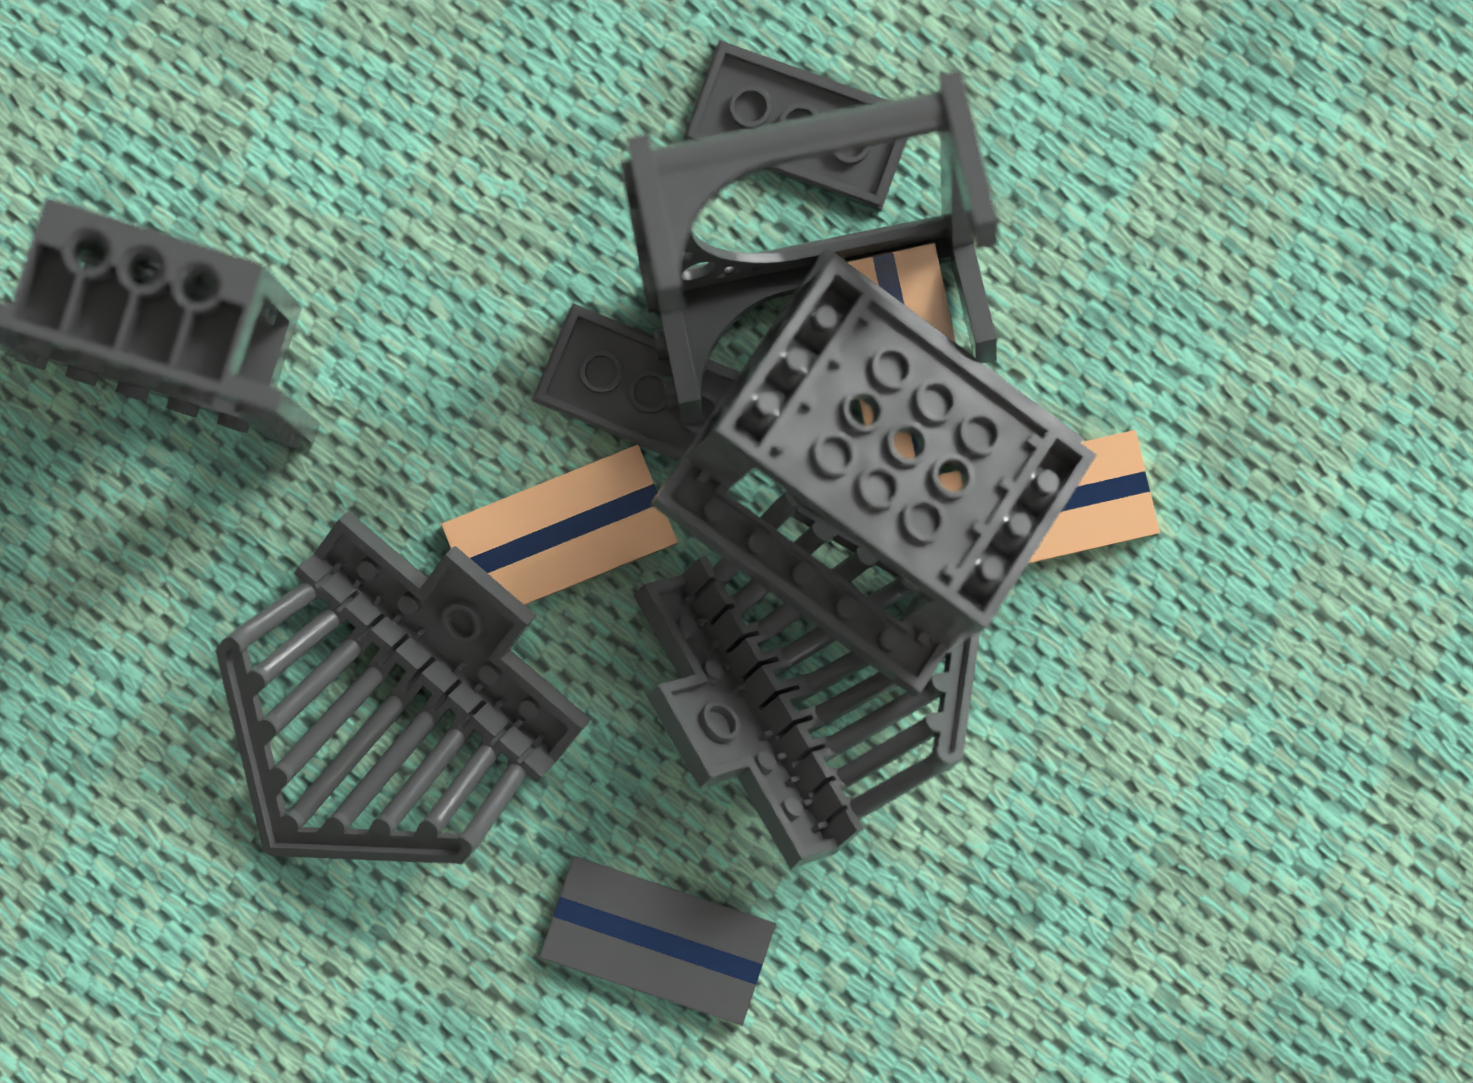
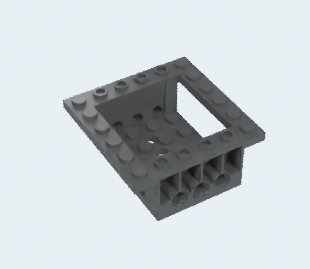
[0,196,320,449]
[650,248,1097,697]

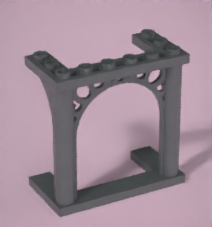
[619,70,998,425]

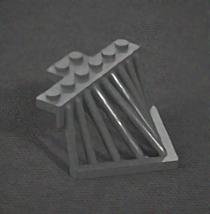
[633,491,980,869]
[215,511,591,864]

